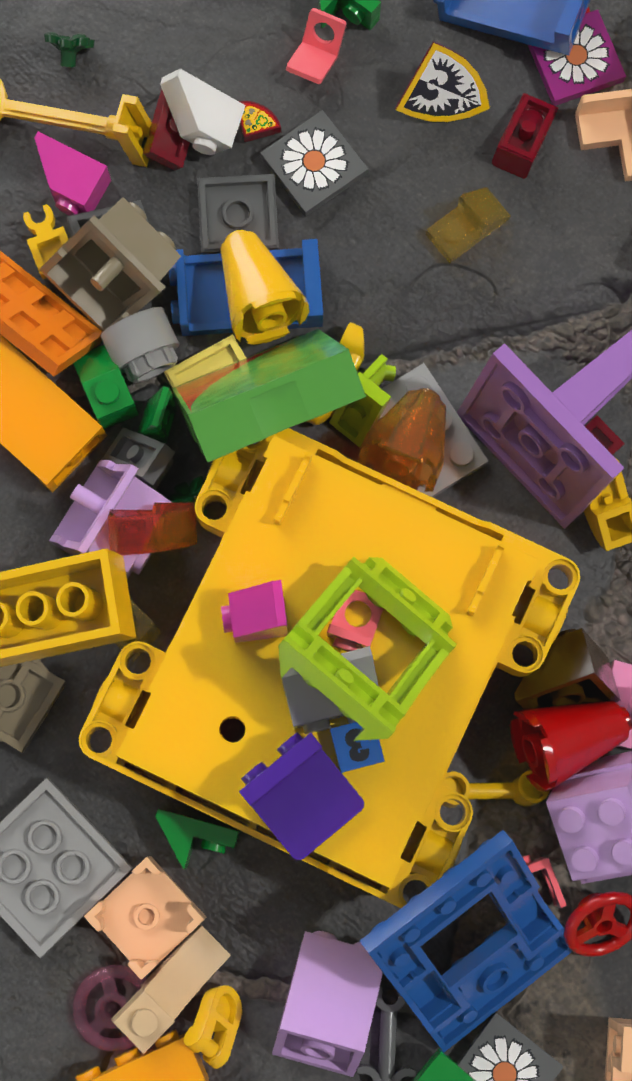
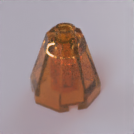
[358,388,446,492]

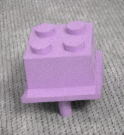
[49,460,174,579]
[546,751,632,884]

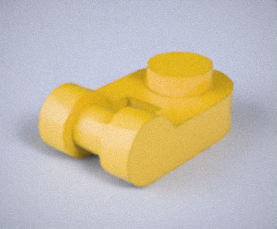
[183,985,242,1069]

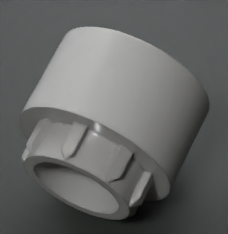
[100,307,180,383]

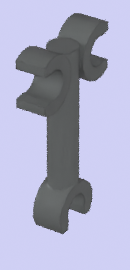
[356,986,416,1081]

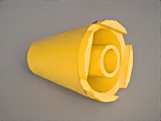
[220,230,310,345]

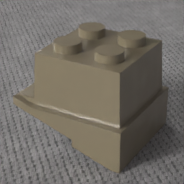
[39,197,181,331]

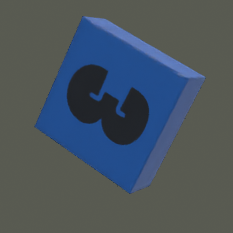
[330,722,385,773]

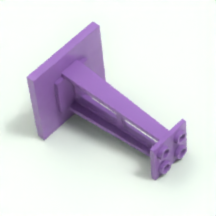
[457,330,632,529]

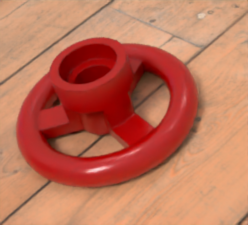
[564,891,632,957]

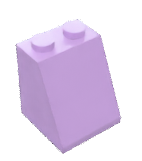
[272,931,383,1077]

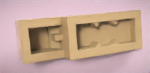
[111,925,231,1054]

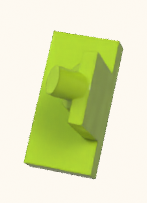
[329,354,396,447]

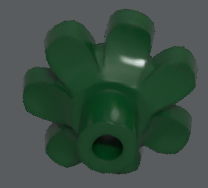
[44,32,95,67]
[166,476,208,520]

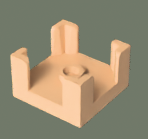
[84,856,207,980]

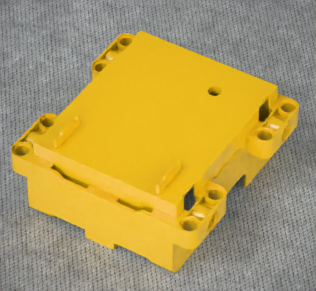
[79,428,580,908]

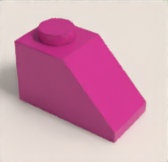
[34,131,111,216]
[221,580,288,643]

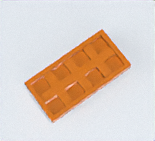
[0,251,103,376]

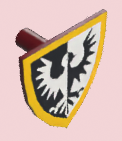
[395,41,490,122]

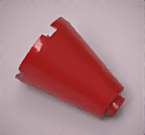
[510,701,632,792]

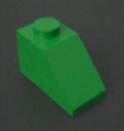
[73,345,139,430]

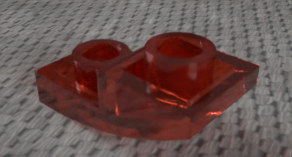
[108,502,197,555]

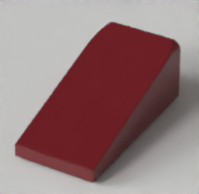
[492,93,559,179]

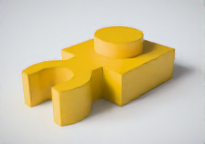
[23,204,69,280]

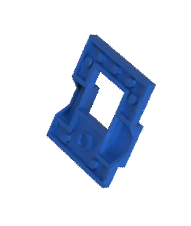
[360,830,572,1052]

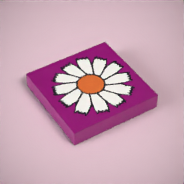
[527,9,626,106]

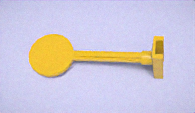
[0,79,152,167]

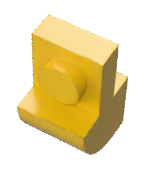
[584,458,632,552]

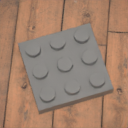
[0,778,133,958]

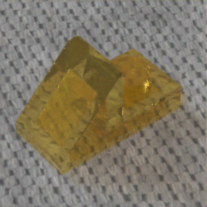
[426,187,511,264]

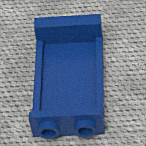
[433,0,590,55]
[169,239,323,336]

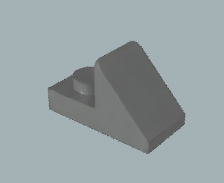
[101,427,175,490]

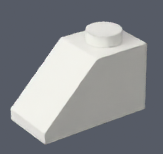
[160,69,246,155]

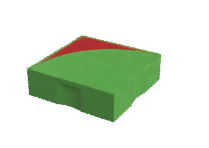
[172,329,366,463]

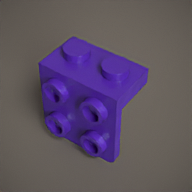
[239,732,364,860]

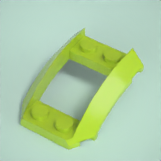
[278,557,457,741]

